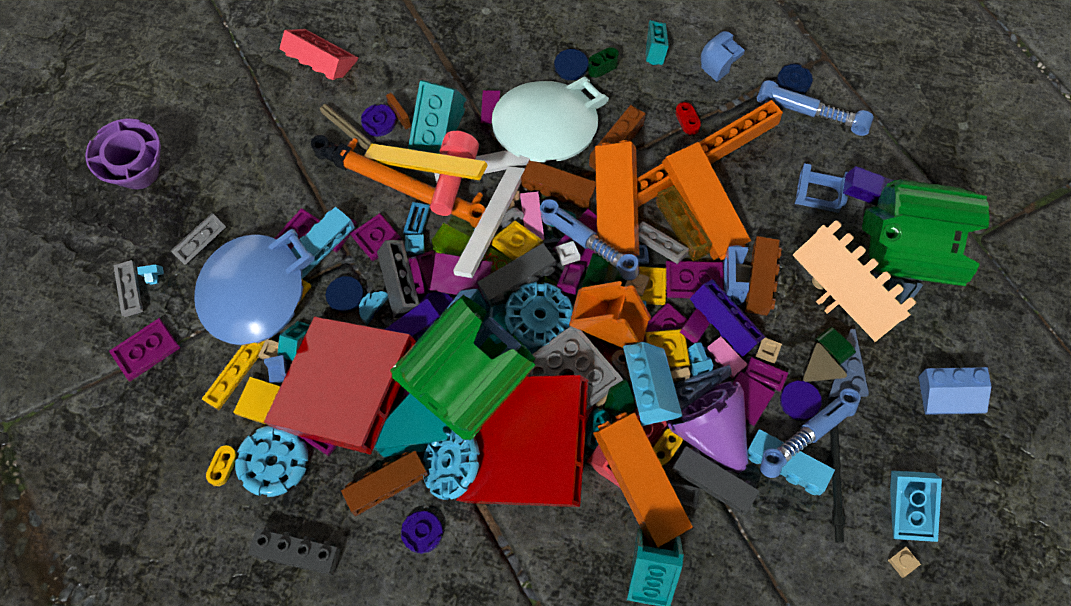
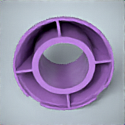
[85,119,161,189]

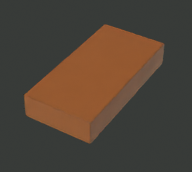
[386,93,411,129]

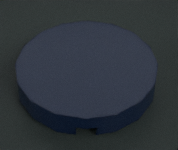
[554,49,588,81]
[777,64,813,95]
[325,276,364,313]

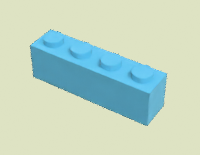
[291,207,355,279]
[748,429,835,496]

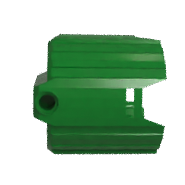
[862,179,989,286]
[390,294,536,441]

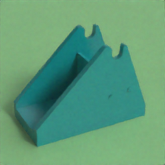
[408,80,467,154]
[374,393,448,458]
[627,529,684,606]

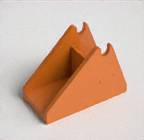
[569,281,651,349]

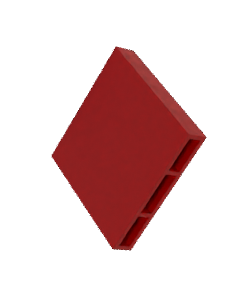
[264,317,416,455]
[456,375,589,507]

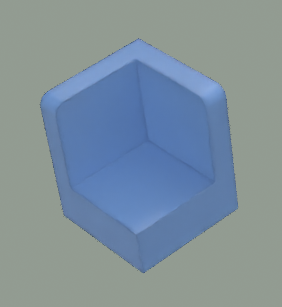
[264,355,289,384]

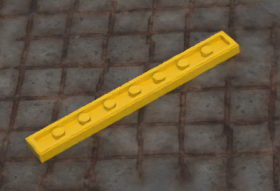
[364,144,488,181]
[202,280,312,410]

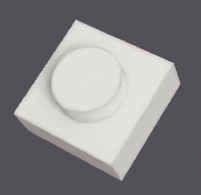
[556,241,580,266]

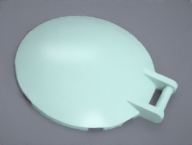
[492,77,609,162]

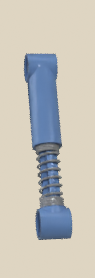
[757,80,874,136]
[540,199,639,280]
[760,388,861,478]

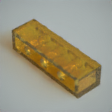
[656,185,712,261]

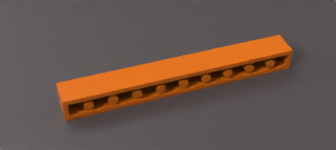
[637,100,783,207]

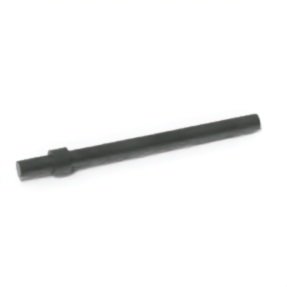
[830,425,845,543]

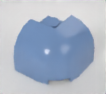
[700,31,745,82]

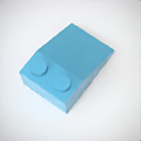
[890,471,942,542]

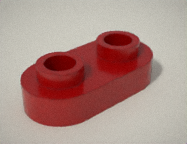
[675,102,701,135]

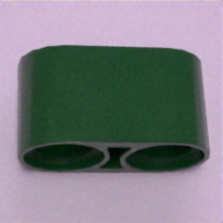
[588,47,619,78]
[815,327,856,365]

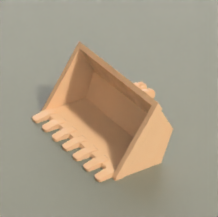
[793,220,916,342]

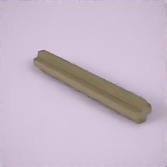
[320,104,372,150]

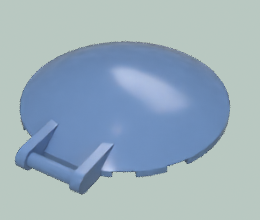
[194,229,315,345]

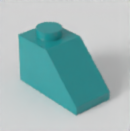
[277,321,310,361]

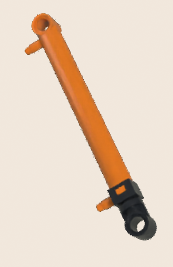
[311,135,486,228]

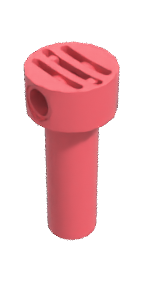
[430,131,479,216]

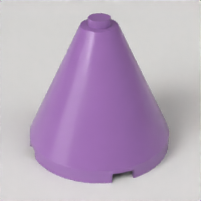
[666,382,748,473]

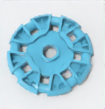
[504,282,573,349]
[235,426,308,497]
[423,426,480,500]

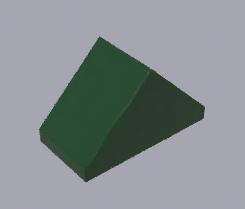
[604,380,637,416]

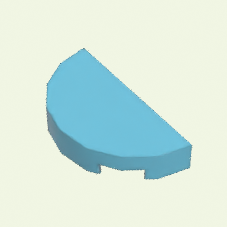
[359,291,388,325]

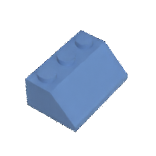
[918,367,991,414]

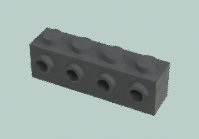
[377,240,419,318]
[477,243,556,308]
[672,446,760,516]
[248,527,341,576]

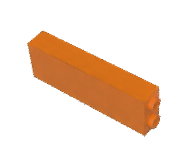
[595,140,639,256]
[662,142,751,261]
[593,412,693,548]

